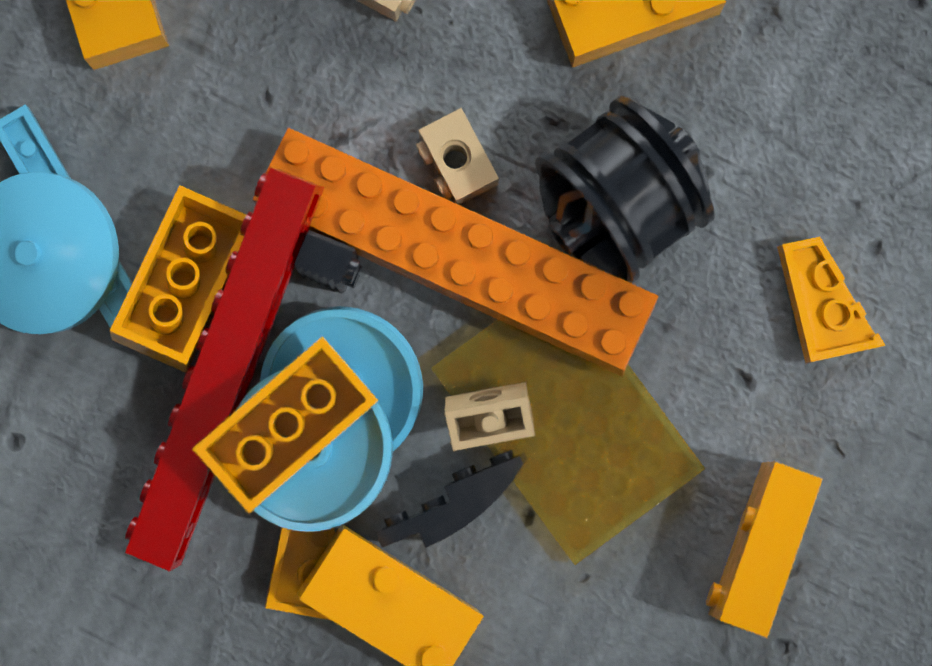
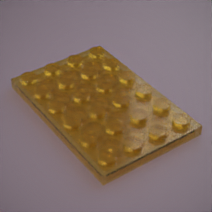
[431,319,705,565]

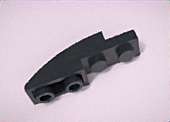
[376,449,528,548]

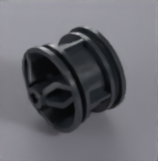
[535,96,715,283]

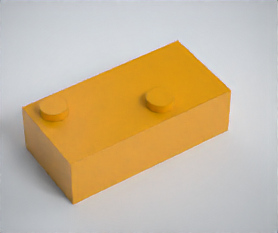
[66,0,169,70]
[547,0,726,68]
[110,185,246,373]
[193,336,379,513]
[706,461,823,638]
[297,524,484,666]

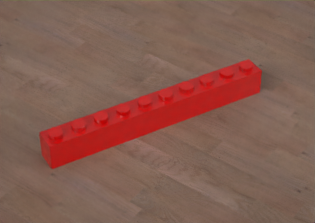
[125,167,324,572]

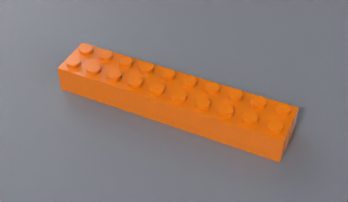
[252,127,659,377]

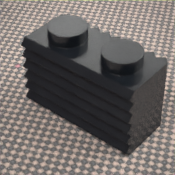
[295,230,363,293]

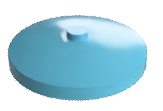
[0,172,119,334]
[260,306,423,451]
[235,370,393,532]

